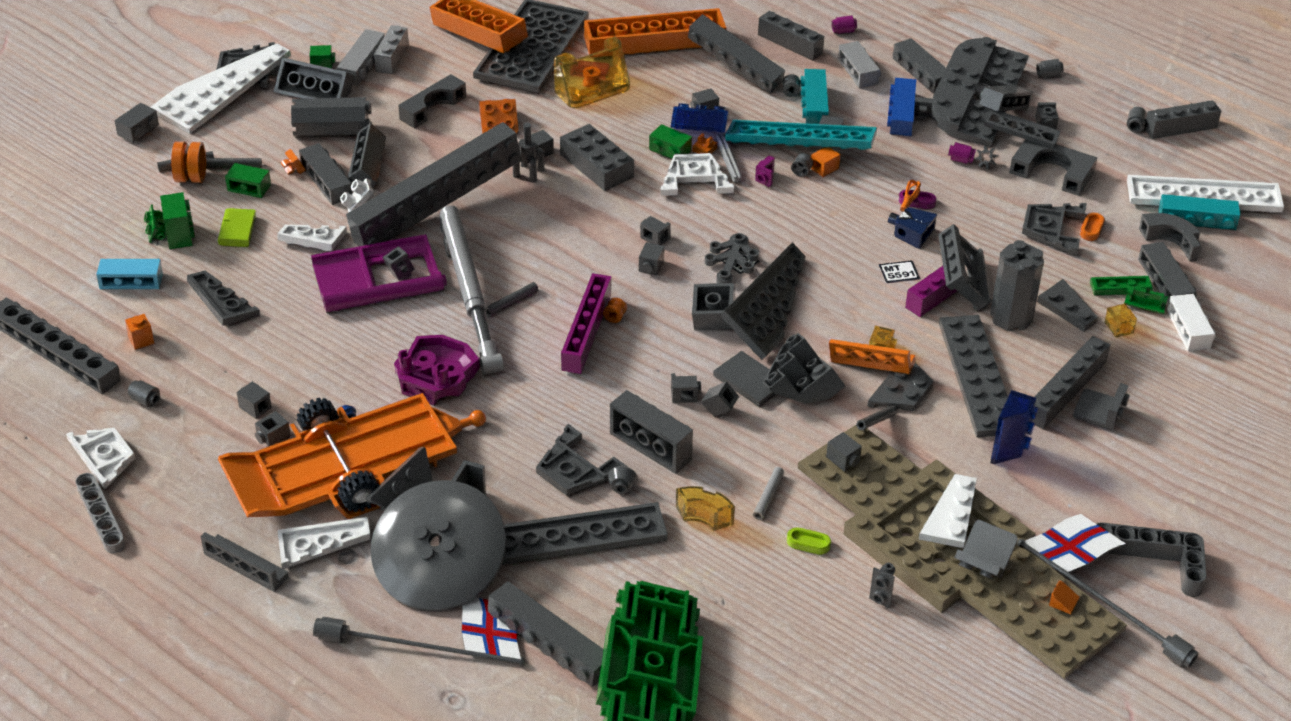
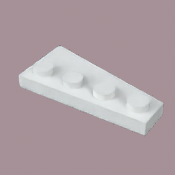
[919,474,977,548]
[278,517,371,569]

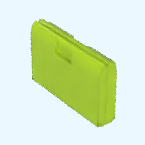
[217,208,256,247]

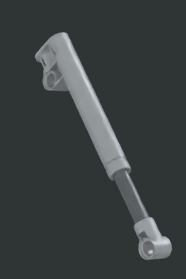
[440,206,504,375]

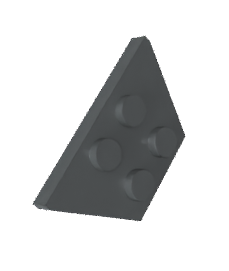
[868,363,933,411]
[365,447,432,511]

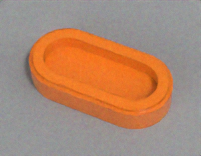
[1080,212,1105,241]

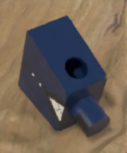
[888,207,937,249]

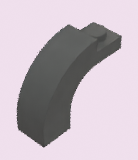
[1139,213,1201,262]

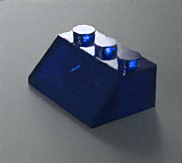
[670,103,729,133]
[990,390,1038,464]

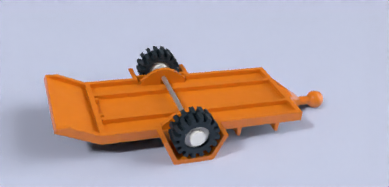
[218,393,486,519]

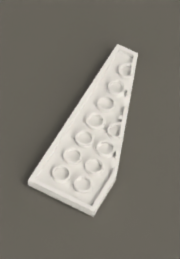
[151,43,291,134]

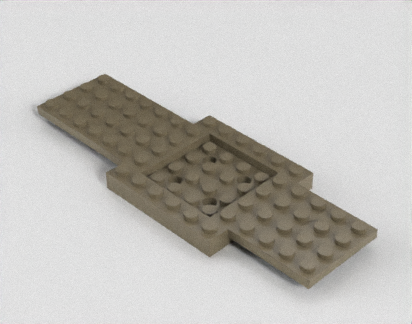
[798,425,1127,679]

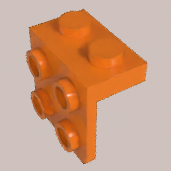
[479,99,518,134]

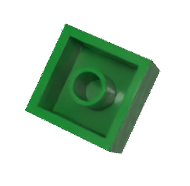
[160,192,195,250]

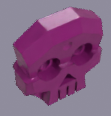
[394,335,480,406]

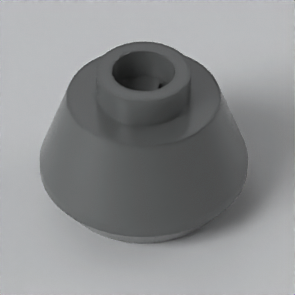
[608,466,638,494]

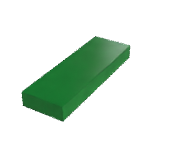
[1090,276,1153,296]

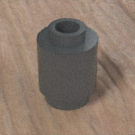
[1036,59,1064,78]
[1127,107,1147,132]
[128,380,160,407]

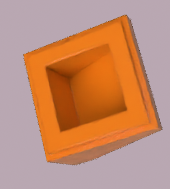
[1049,580,1080,615]

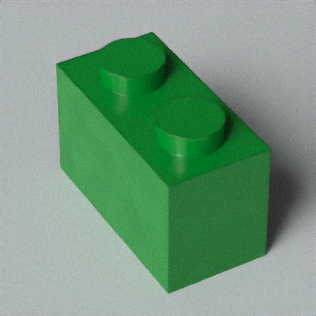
[649,124,692,159]
[225,163,271,198]

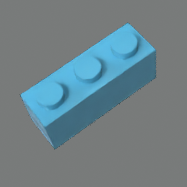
[96,259,163,289]

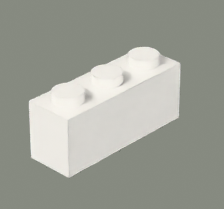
[1167,294,1216,351]

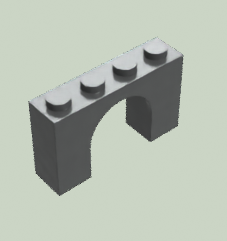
[1009,139,1098,196]

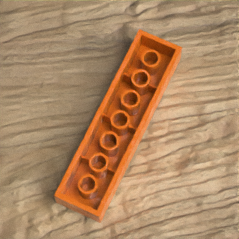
[584,8,726,58]

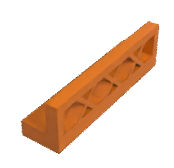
[829,339,916,374]

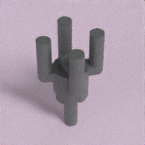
[512,123,545,182]

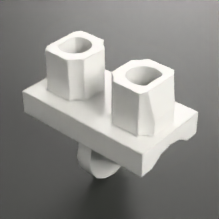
[340,178,374,212]

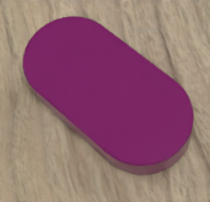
[898,189,937,209]

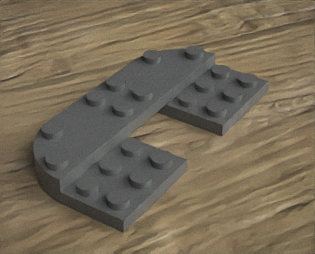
[930,37,1029,147]

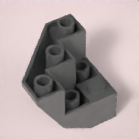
[763,333,845,404]

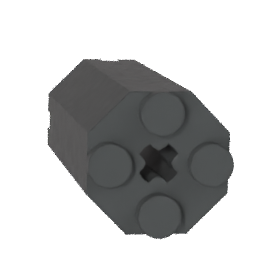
[291,97,372,137]
[990,240,1044,331]

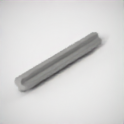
[715,133,742,183]

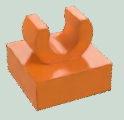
[692,133,718,154]
[281,149,306,175]

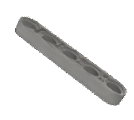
[75,473,125,553]

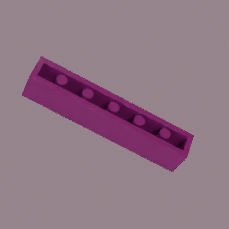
[561,273,612,374]

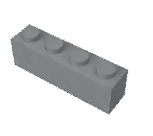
[337,29,385,86]

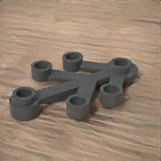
[705,233,759,283]

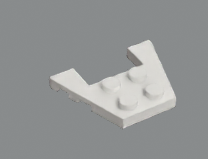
[661,153,734,196]

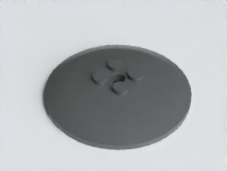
[371,480,506,612]

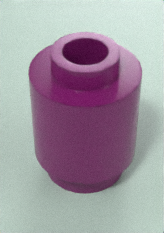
[831,15,857,34]
[948,142,976,164]

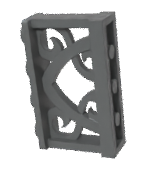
[938,224,992,311]

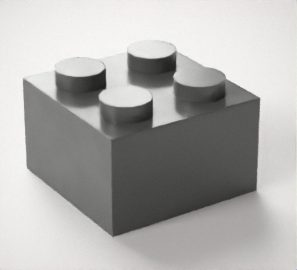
[692,283,736,330]

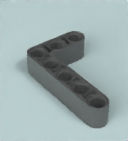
[1096,522,1206,597]

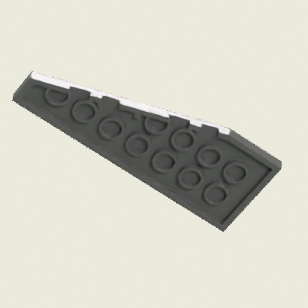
[720,242,806,360]

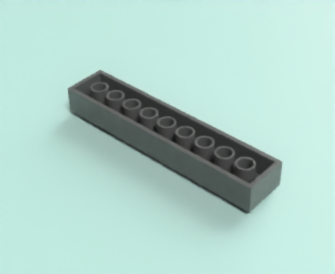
[346,122,522,246]

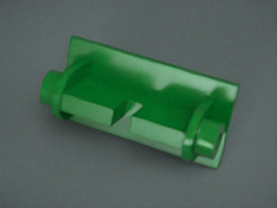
[144,204,167,243]
[1124,286,1168,314]

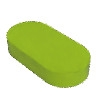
[787,527,831,555]

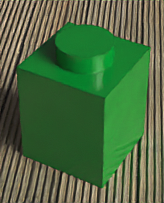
[309,45,336,68]

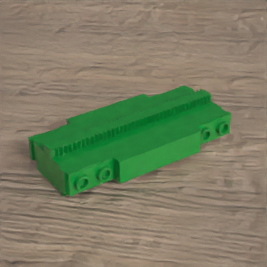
[596,581,703,721]

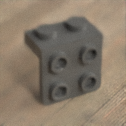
[1073,383,1130,430]
[954,520,1018,580]

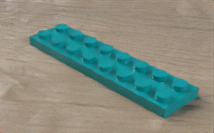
[725,120,877,150]

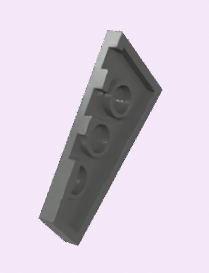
[187,270,260,326]

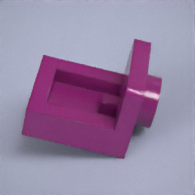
[755,155,775,187]

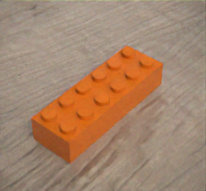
[429,0,528,53]

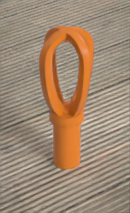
[900,180,921,212]

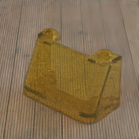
[554,36,630,108]

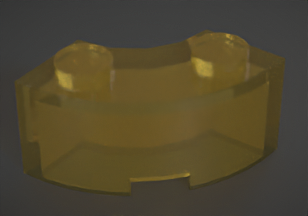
[675,486,735,531]

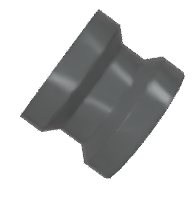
[783,74,801,97]
[791,153,814,177]

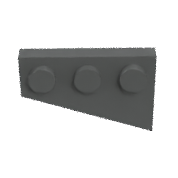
[1037,279,1098,332]

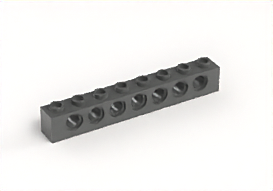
[0,297,121,394]

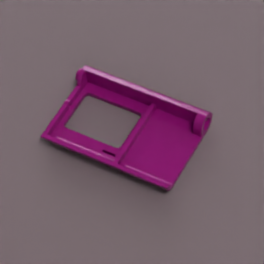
[311,234,447,313]

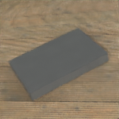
[713,351,776,407]

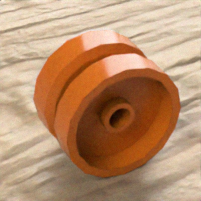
[171,141,207,183]

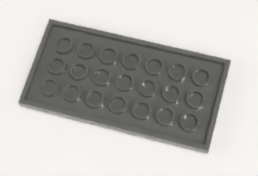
[473,0,589,93]

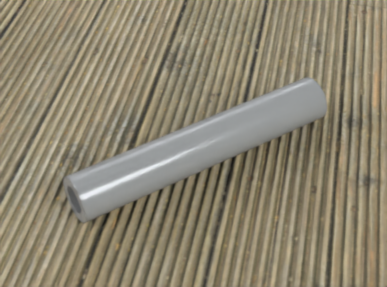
[753,467,784,520]

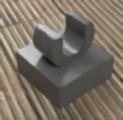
[914,97,932,120]

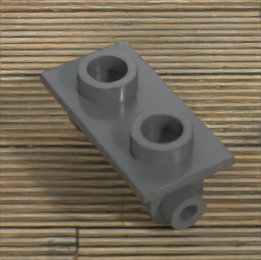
[869,562,895,608]

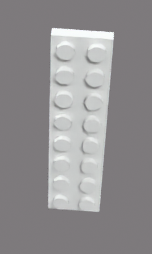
[1127,175,1284,213]

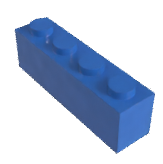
[887,77,916,136]

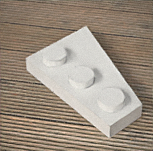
[277,224,347,251]

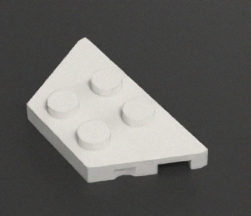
[66,428,135,489]

